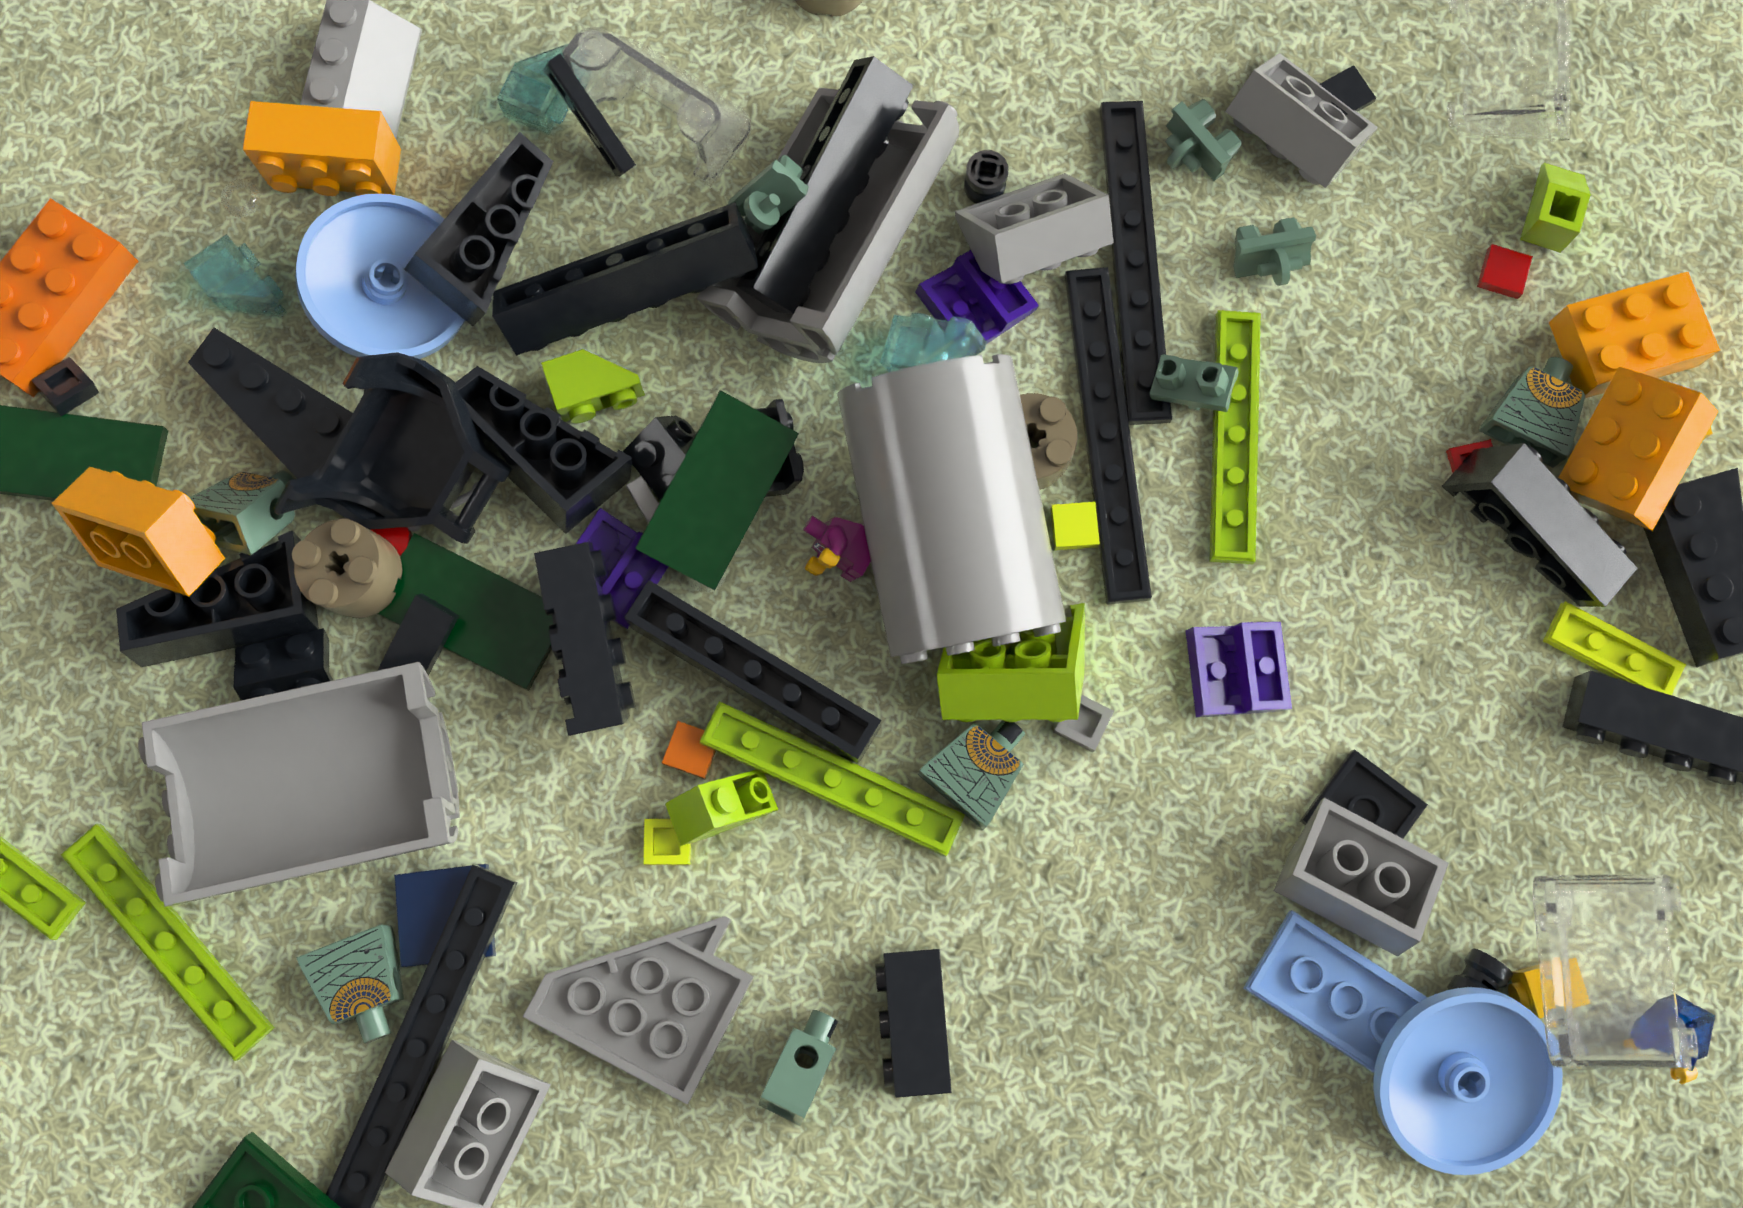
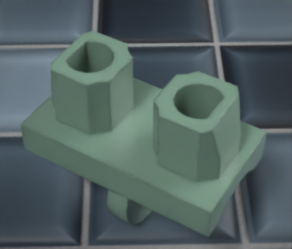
[1165,99,1242,181]
[727,155,809,234]
[1233,217,1316,286]
[1150,354,1239,412]

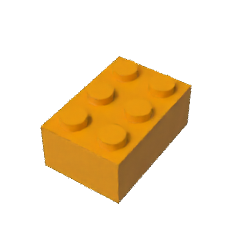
[243,101,401,196]
[1549,272,1720,398]
[1558,366,1718,531]
[52,467,225,597]

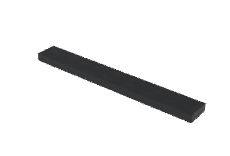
[1100,101,1172,425]
[1065,267,1152,605]
[326,864,518,1208]

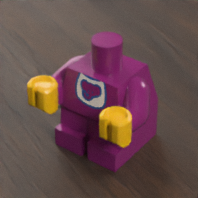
[803,515,871,582]

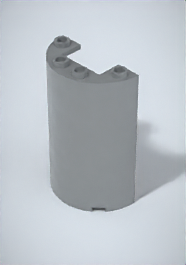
[697,87,959,363]
[837,354,1066,664]
[138,662,460,907]

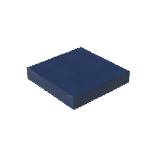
[394,864,496,968]

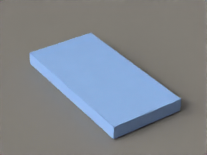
[1243,910,1428,1073]

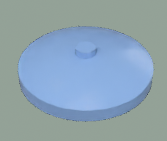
[295,194,465,359]
[1373,987,1563,1175]

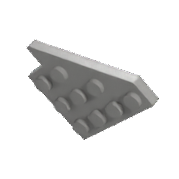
[523,916,754,1104]

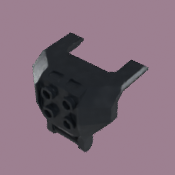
[275,352,512,544]

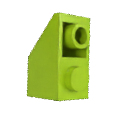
[1520,162,1591,253]
[541,349,645,424]
[665,770,779,846]

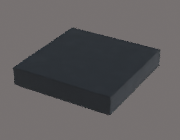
[1300,749,1428,839]

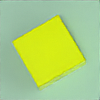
[1050,502,1100,550]
[643,819,691,865]

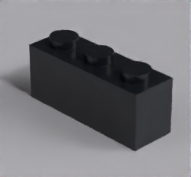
[875,949,952,1098]

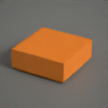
[662,721,716,779]

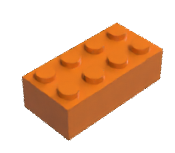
[0,198,139,398]

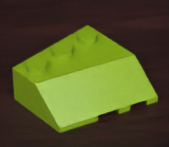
[937,603,1085,722]

